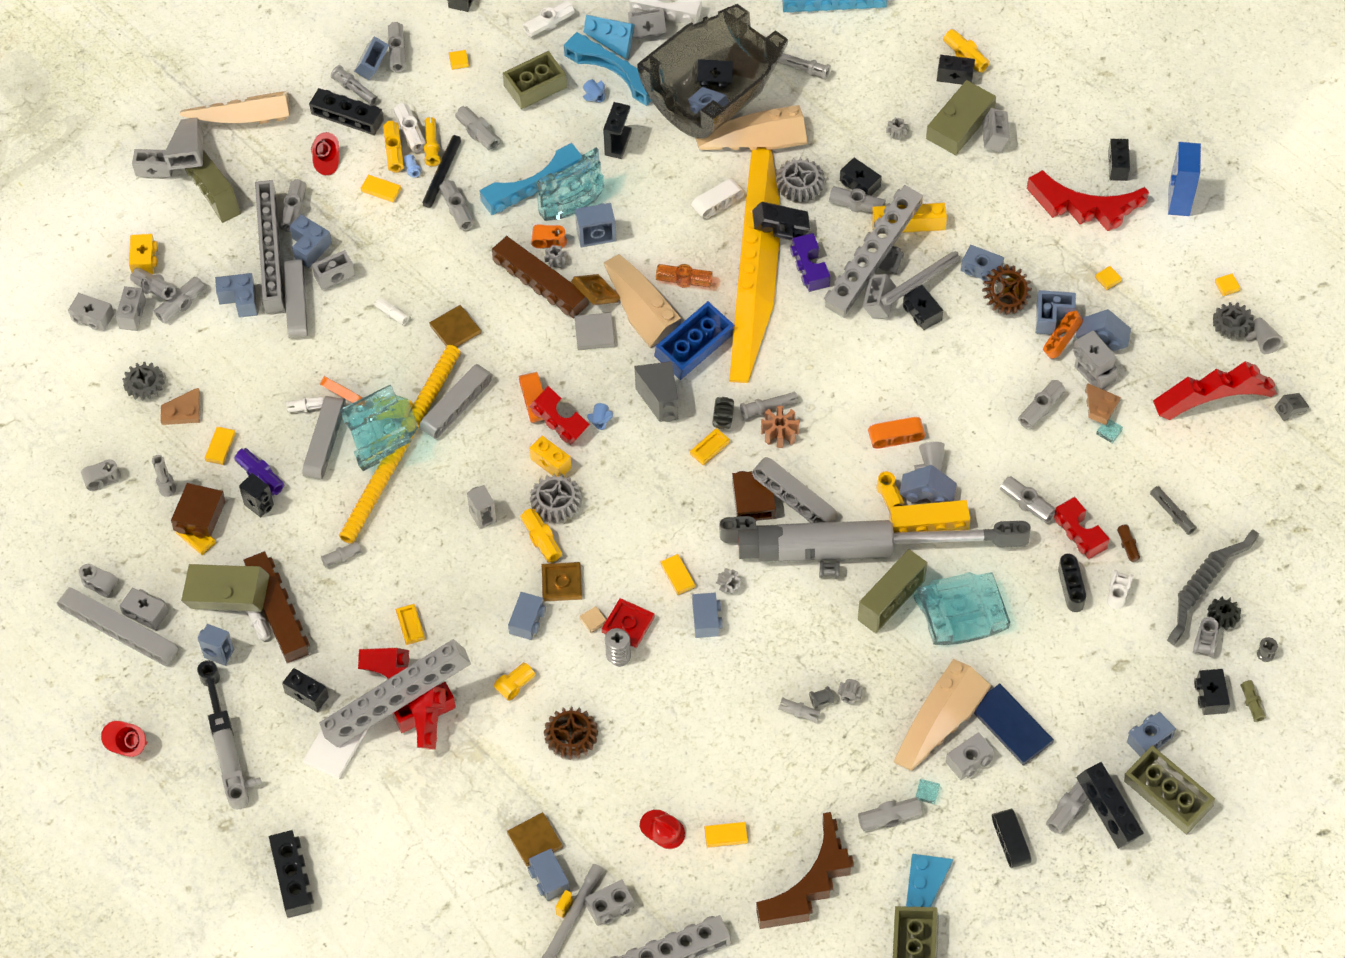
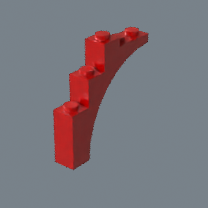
[1026,170,1149,231]
[1153,361,1277,420]
[358,648,446,750]

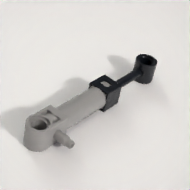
[197,660,262,810]

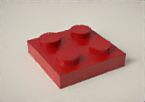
[601,598,655,648]

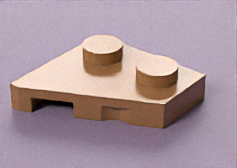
[1085,383,1121,425]
[160,388,200,425]

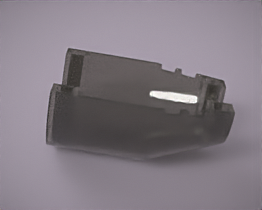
[637,4,788,139]

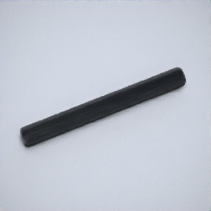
[422,135,461,208]

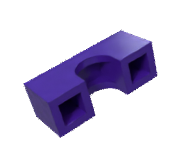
[790,233,830,292]

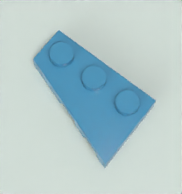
[583,15,635,59]
[906,854,953,907]

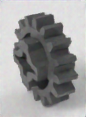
[1213,302,1254,339]
[122,362,165,401]

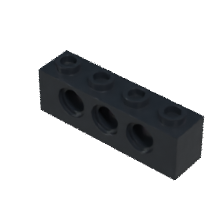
[309,88,384,136]
[1076,762,1144,849]
[268,830,314,918]

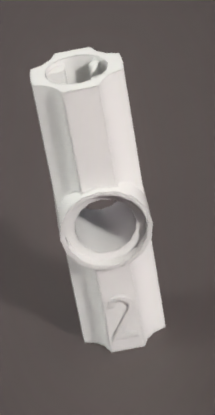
[522,1,574,37]
[394,103,426,153]

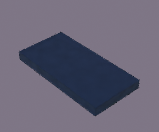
[974,683,1054,766]

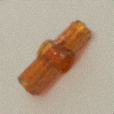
[656,264,713,288]

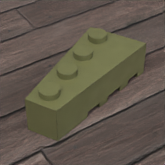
[185,150,241,223]

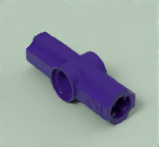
[234,448,284,496]

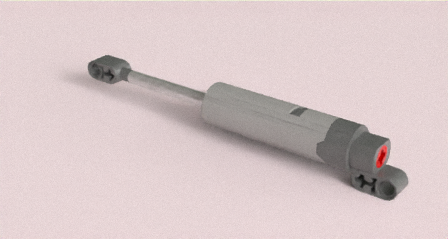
[719,516,1031,562]

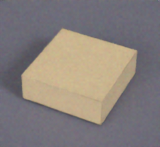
[580,606,606,633]

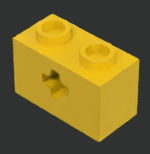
[129,234,158,274]
[529,435,572,477]

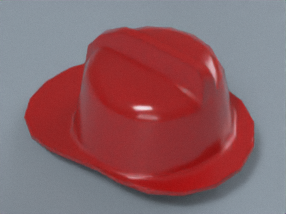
[311,132,339,176]
[101,721,148,757]
[639,810,685,849]

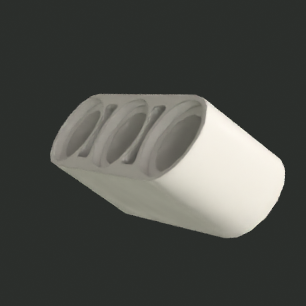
[692,178,745,219]

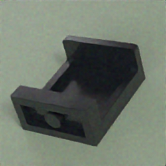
[603,102,632,159]

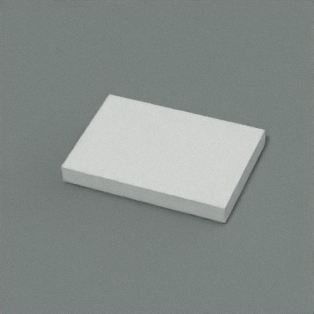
[303,711,368,779]

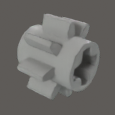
[886,117,908,140]
[544,245,567,268]
[716,568,742,594]
[838,679,863,704]

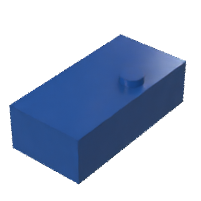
[1168,142,1201,216]
[654,301,734,380]

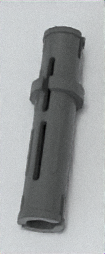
[1150,486,1197,535]

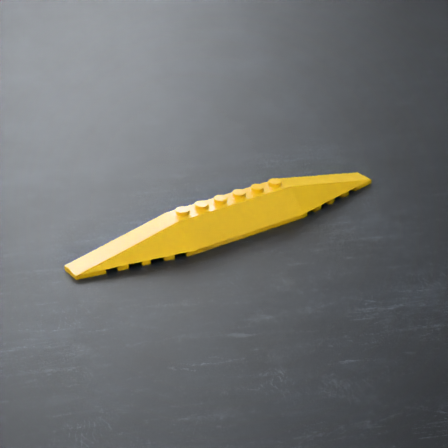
[729,147,780,383]

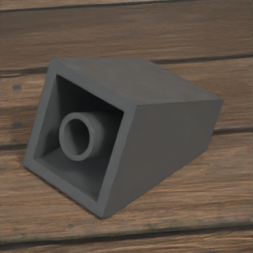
[634,361,678,422]

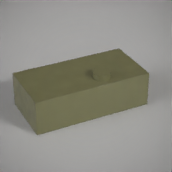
[926,80,996,155]
[858,549,927,633]
[181,564,269,612]
[1124,745,1215,835]
[893,906,939,958]

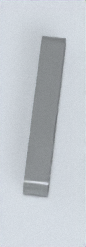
[57,587,179,666]

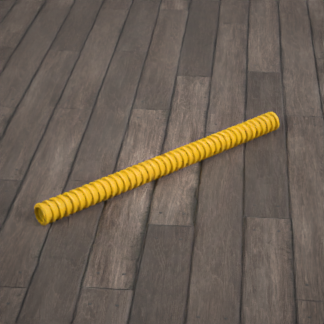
[339,345,461,544]

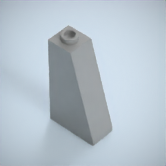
[163,118,203,170]

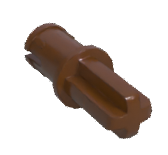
[1117,524,1140,562]

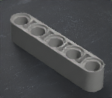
[284,259,308,338]
[419,364,493,439]
[302,396,346,479]
[752,457,837,523]

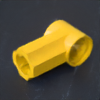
[876,471,905,511]
[494,662,535,701]

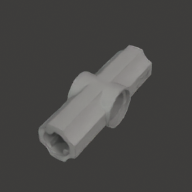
[388,22,406,72]
[455,106,500,150]
[280,179,307,232]
[439,180,474,231]
[829,186,886,213]
[130,268,176,300]
[154,276,206,323]
[1018,380,1065,429]
[1000,476,1056,523]
[1046,781,1088,834]
[858,797,922,832]

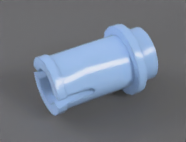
[403,154,421,178]

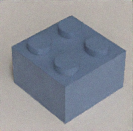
[575,203,616,248]

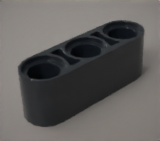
[1058,554,1086,612]
[992,808,1031,868]

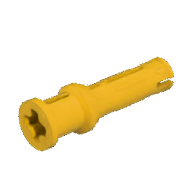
[424,117,440,166]

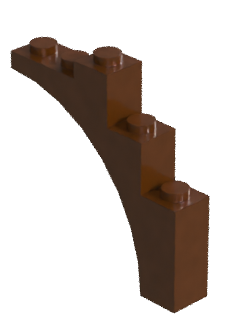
[756,812,854,929]

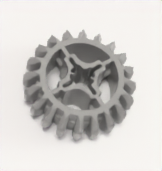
[776,157,825,203]
[530,473,582,524]

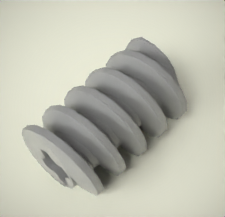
[605,628,631,667]

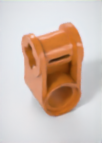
[531,224,567,249]

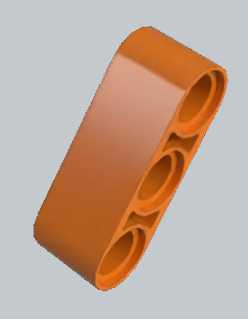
[519,372,543,423]
[868,417,926,449]

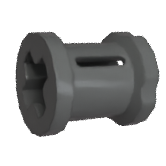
[819,560,840,579]
[1257,637,1278,662]
[809,686,834,709]

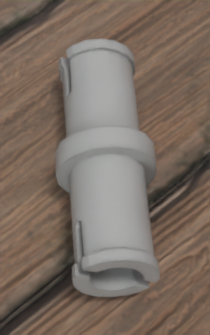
[321,541,362,568]
[778,697,820,723]

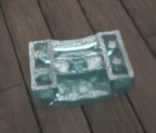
[536,147,605,221]
[340,384,418,471]
[917,572,1011,645]

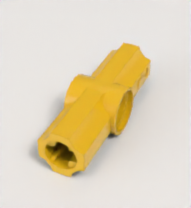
[943,29,990,73]
[383,120,404,173]
[520,508,562,563]

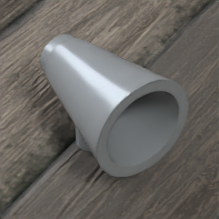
[1245,318,1283,354]
[914,442,945,472]

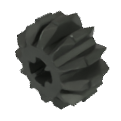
[713,397,734,429]
[1207,596,1241,630]

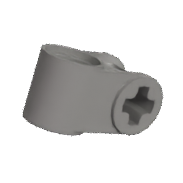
[81,459,121,491]
[79,564,118,597]
[1193,617,1218,658]

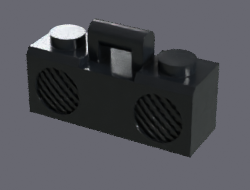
[752,202,810,240]

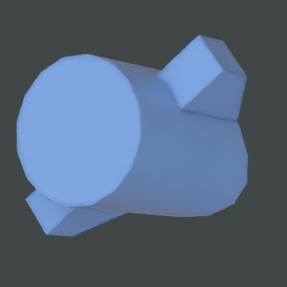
[583,79,605,102]
[587,403,613,430]

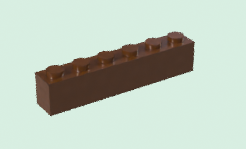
[492,235,589,319]
[243,551,310,663]

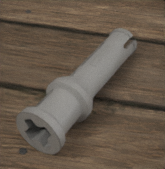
[777,52,831,80]
[331,65,378,105]
[740,391,798,420]
[152,455,176,497]

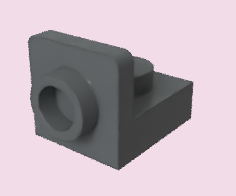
[879,246,904,274]
[1274,393,1309,421]

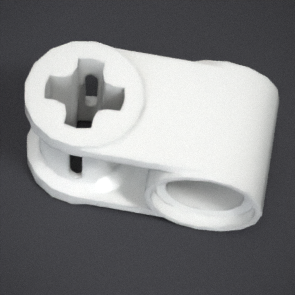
[1107,570,1134,609]

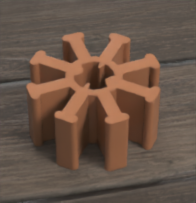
[761,406,799,448]

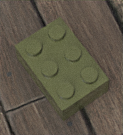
[503,51,567,109]

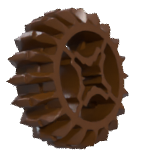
[982,264,1032,315]
[544,706,598,760]

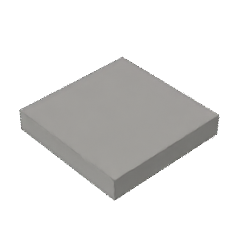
[574,313,615,350]

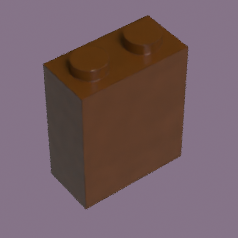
[732,471,776,521]
[171,483,226,538]

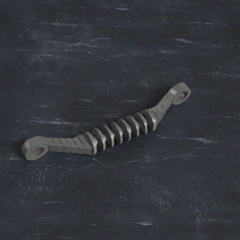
[1167,529,1260,645]

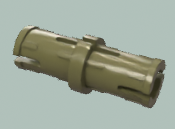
[1240,680,1266,722]

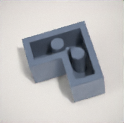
[290,214,332,268]
[215,273,257,318]
[1035,290,1076,335]
[1076,309,1131,351]
[899,465,957,503]

